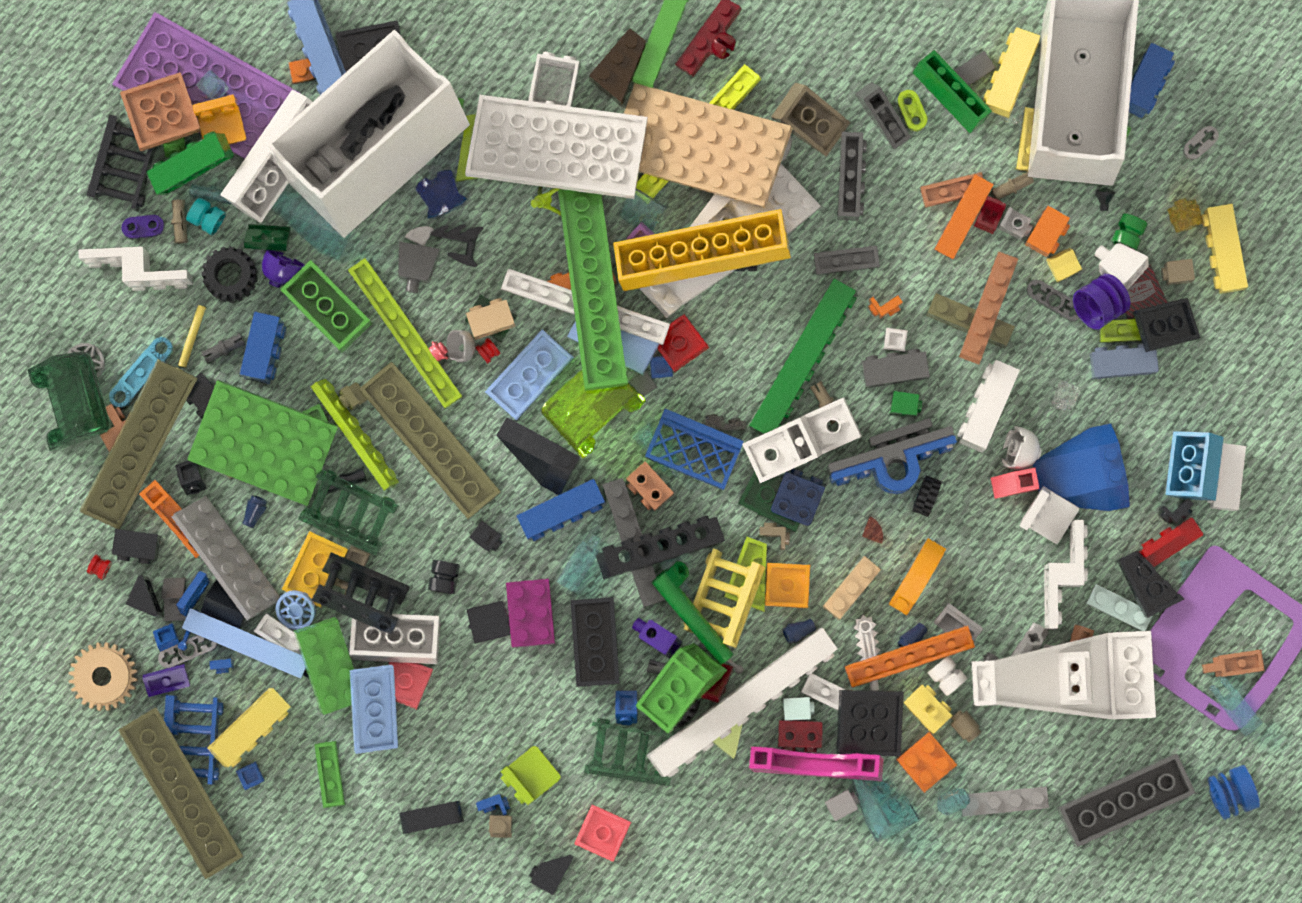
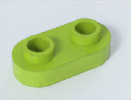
[897,90,927,131]

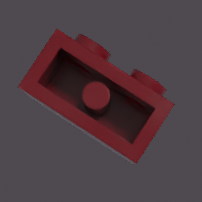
[778,720,823,752]

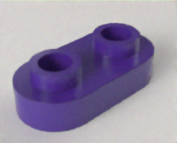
[121,215,165,239]

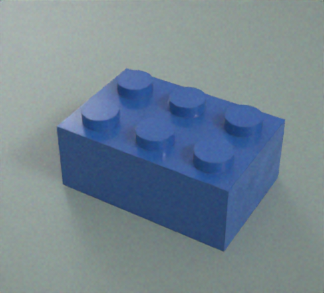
[1129,42,1175,118]
[240,312,287,385]

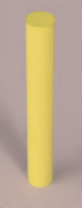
[178,305,206,368]

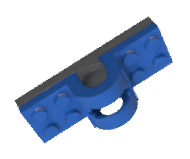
[826,426,957,495]

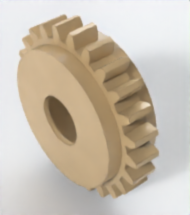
[69,642,138,711]

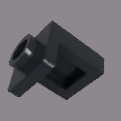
[1158,498,1194,524]

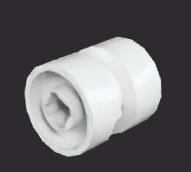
[927,656,968,696]

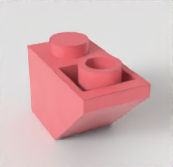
[990,468,1039,499]

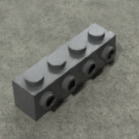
[837,132,867,221]

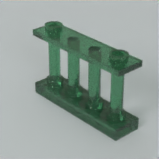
[298,469,399,556]
[584,718,675,786]

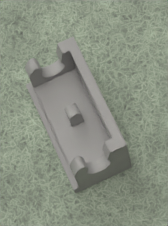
[933,603,983,642]

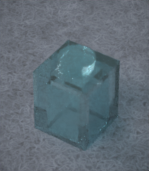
[196,70,229,100]

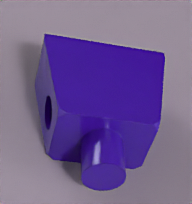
[632,618,683,659]

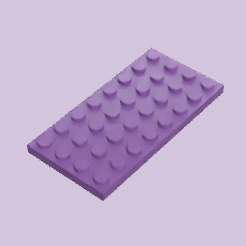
[112,12,301,159]

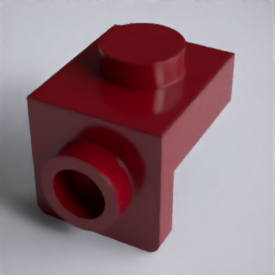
[974,196,1006,234]

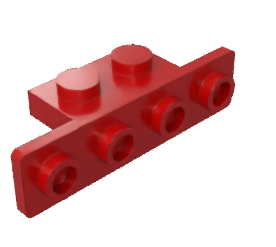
[1139,518,1203,567]

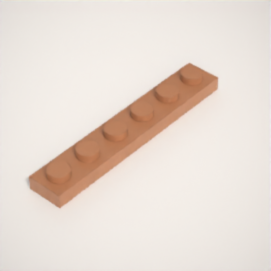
[959,251,1018,365]

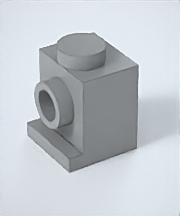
[998,207,1033,240]

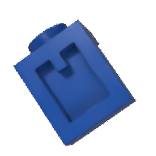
[615,691,638,726]
[476,793,510,816]

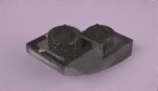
[702,414,747,432]

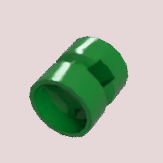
[1111,213,1148,251]

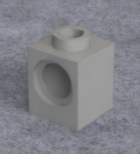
[824,790,859,821]

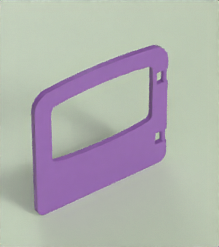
[1150,546,1302,730]

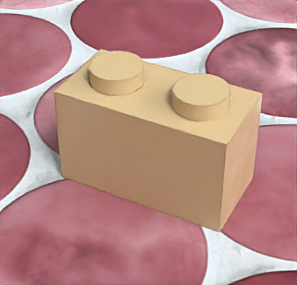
[466,298,516,340]

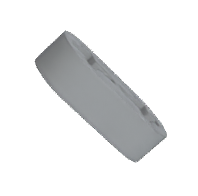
[1183,126,1219,160]

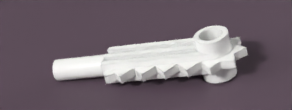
[854,615,880,690]

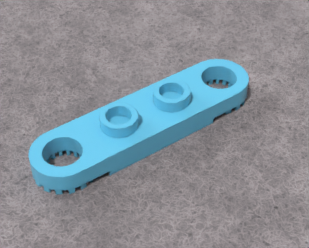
[109,337,173,408]

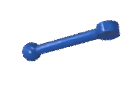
[178,609,198,651]

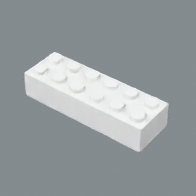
[220,90,312,223]

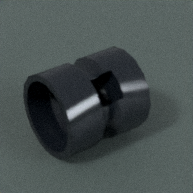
[427,560,460,595]

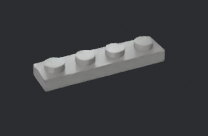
[960,787,1049,816]

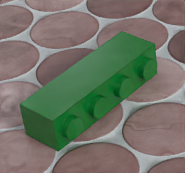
[912,50,992,133]
[147,131,234,195]

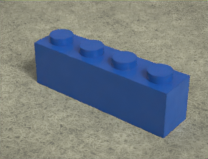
[516,479,605,542]

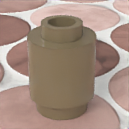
[950,710,982,743]

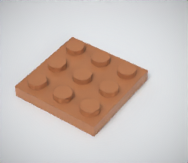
[120,72,201,151]

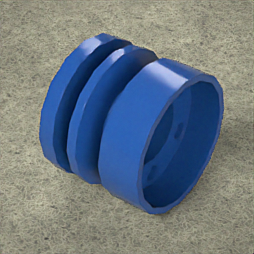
[1208,765,1260,820]

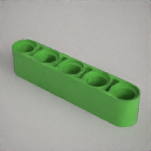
[632,0,688,88]

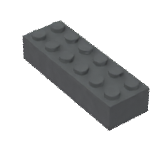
[1056,753,1196,848]

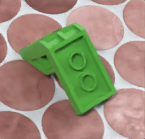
[636,643,727,733]

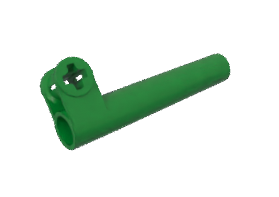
[651,561,733,665]

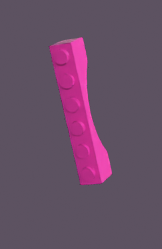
[749,746,884,781]

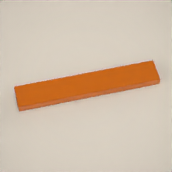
[845,626,975,688]

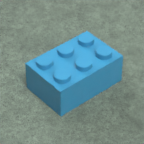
[1165,431,1224,501]

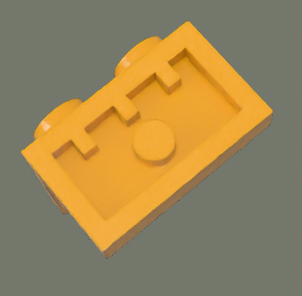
[192,94,247,145]

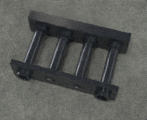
[86,115,161,212]
[311,552,410,635]

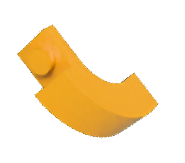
[888,538,946,615]

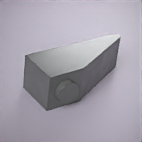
[855,82,911,149]

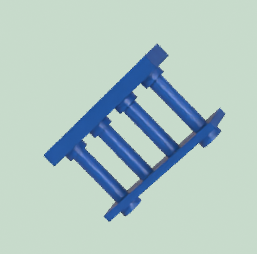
[164,695,224,785]

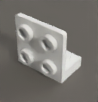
[1020,486,1079,544]

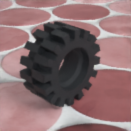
[912,475,942,517]

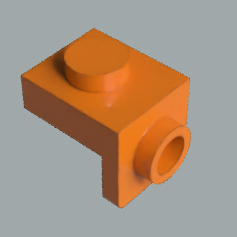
[868,296,903,319]

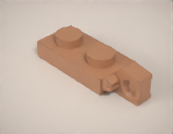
[1202,649,1265,677]

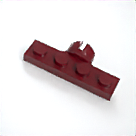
[675,0,742,77]

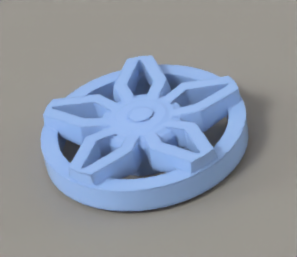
[276,590,316,630]

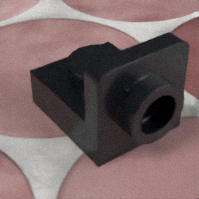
[175,460,207,496]
[469,521,503,553]

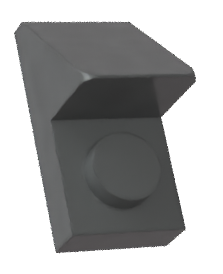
[161,578,186,621]

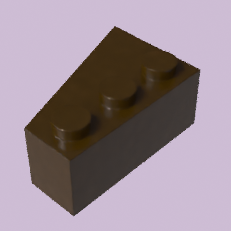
[589,28,646,107]

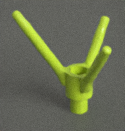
[531,187,561,216]

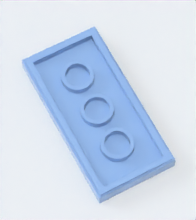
[567,321,659,375]
[485,329,574,421]
[350,665,398,754]

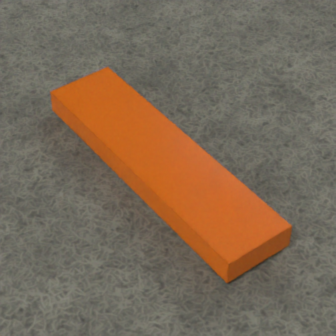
[934,174,994,259]

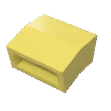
[1046,248,1082,282]

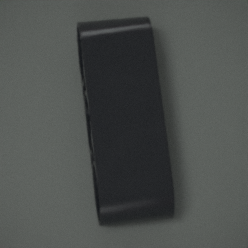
[399,800,464,834]

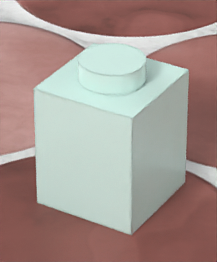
[783,697,815,721]

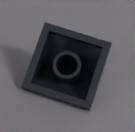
[126,575,164,618]
[201,580,245,629]

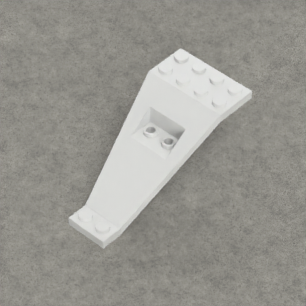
[639,164,821,318]
[972,631,1156,719]

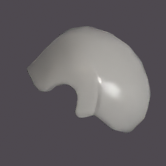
[446,330,476,362]

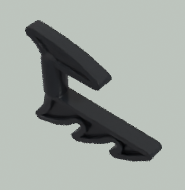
[430,224,484,267]

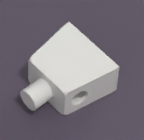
[1095,243,1148,290]

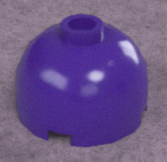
[261,250,305,288]

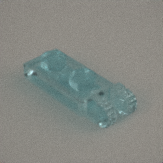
[1209,676,1263,737]

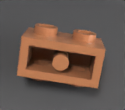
[626,461,674,511]

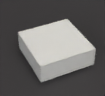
[883,328,908,352]

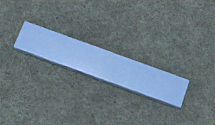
[182,608,306,678]

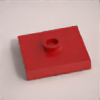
[657,314,709,373]

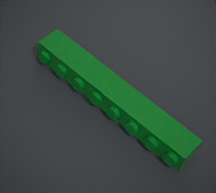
[749,278,857,435]

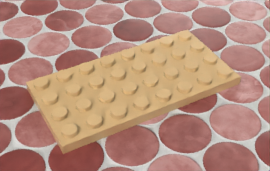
[624,83,793,208]

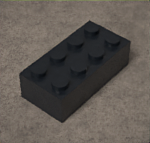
[570,597,620,687]

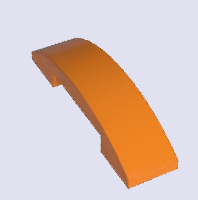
[139,480,199,558]

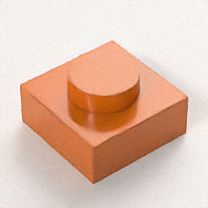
[289,59,314,84]

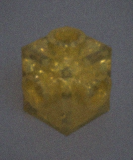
[1167,198,1204,233]

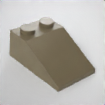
[771,83,851,157]

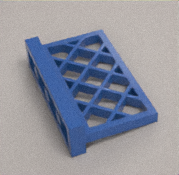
[644,409,744,490]

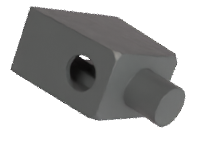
[398,241,440,294]

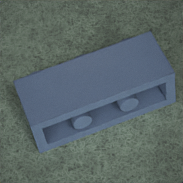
[1090,344,1159,380]

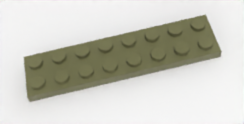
[80,359,197,529]
[359,362,501,520]
[118,707,243,879]

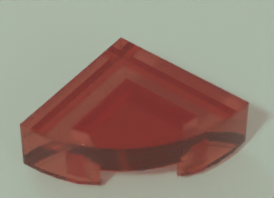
[862,516,883,544]

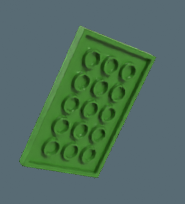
[187,380,338,506]

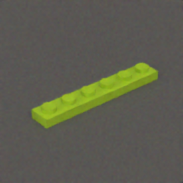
[310,379,399,491]

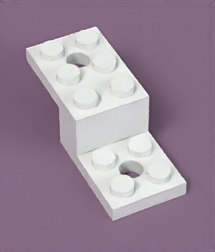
[79,247,193,291]
[743,397,862,483]
[1044,520,1088,630]

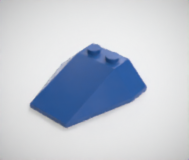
[1033,424,1130,511]

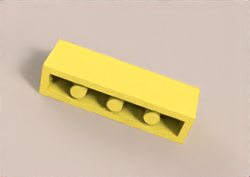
[983,27,1040,118]
[1202,204,1248,294]
[207,688,290,767]

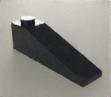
[496,417,581,495]

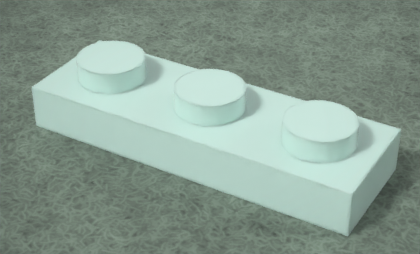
[1086,584,1153,631]

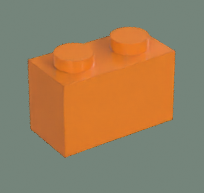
[1025,206,1071,257]

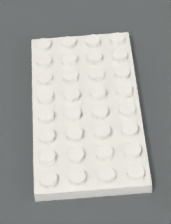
[465,95,648,199]

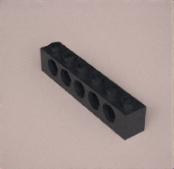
[595,515,725,580]

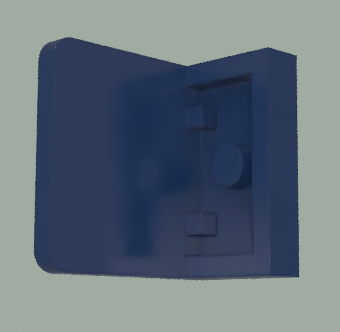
[771,468,827,526]

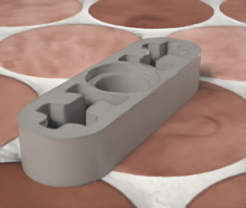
[158,635,218,668]

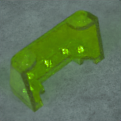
[541,370,646,459]

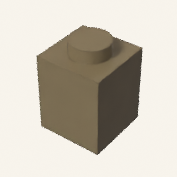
[1161,259,1195,286]

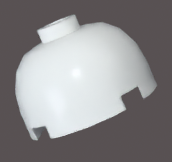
[1002,426,1041,470]

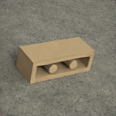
[822,556,881,620]

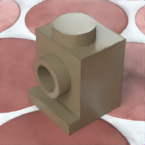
[489,815,512,838]

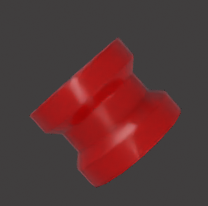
[475,337,501,364]
[87,554,112,580]

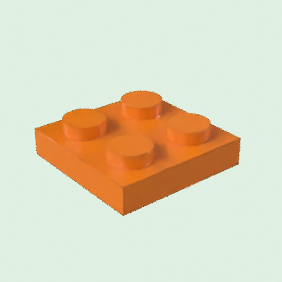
[896,732,957,793]

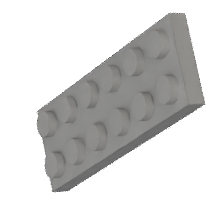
[172,496,280,621]

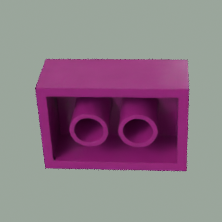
[506,579,556,648]

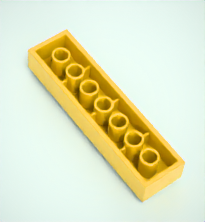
[614,209,791,291]

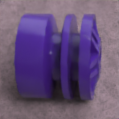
[1073,273,1131,330]

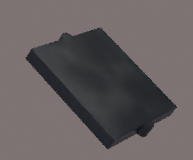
[466,601,511,644]

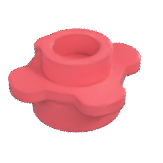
[429,341,448,361]

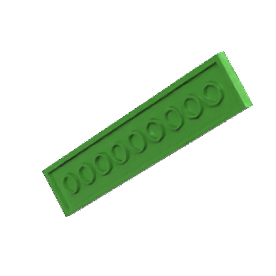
[558,189,628,391]

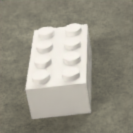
[957,360,1020,453]
[349,614,440,664]

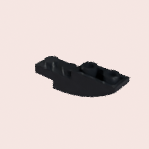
[339,85,406,161]

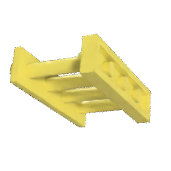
[684,548,765,648]

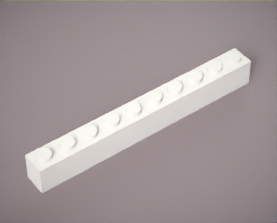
[647,628,837,778]

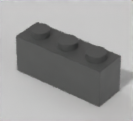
[861,349,930,388]

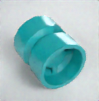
[186,197,226,236]

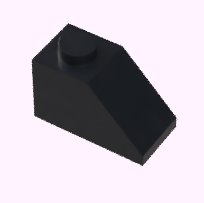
[529,854,574,895]

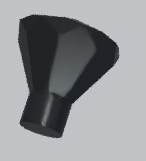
[1095,187,1116,211]

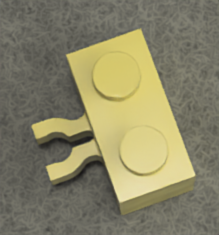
[903,685,952,734]

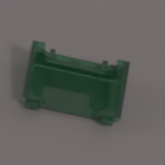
[27,352,110,451]

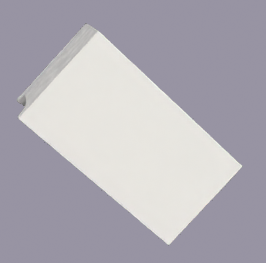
[1028,0,1139,186]
[266,30,470,238]

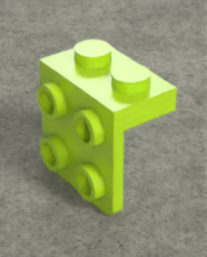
[500,746,561,805]

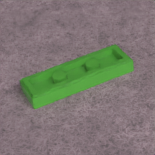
[314,741,345,808]

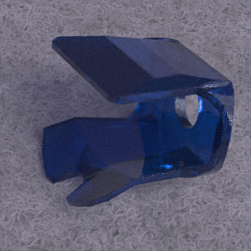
[415,170,468,219]

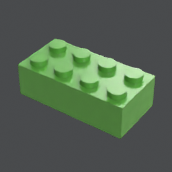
[280,260,372,353]
[293,617,354,715]

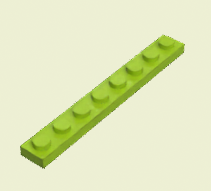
[348,258,462,409]

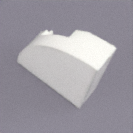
[405,226,434,246]

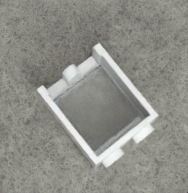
[528,52,580,107]

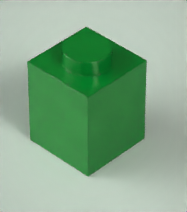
[890,391,923,418]

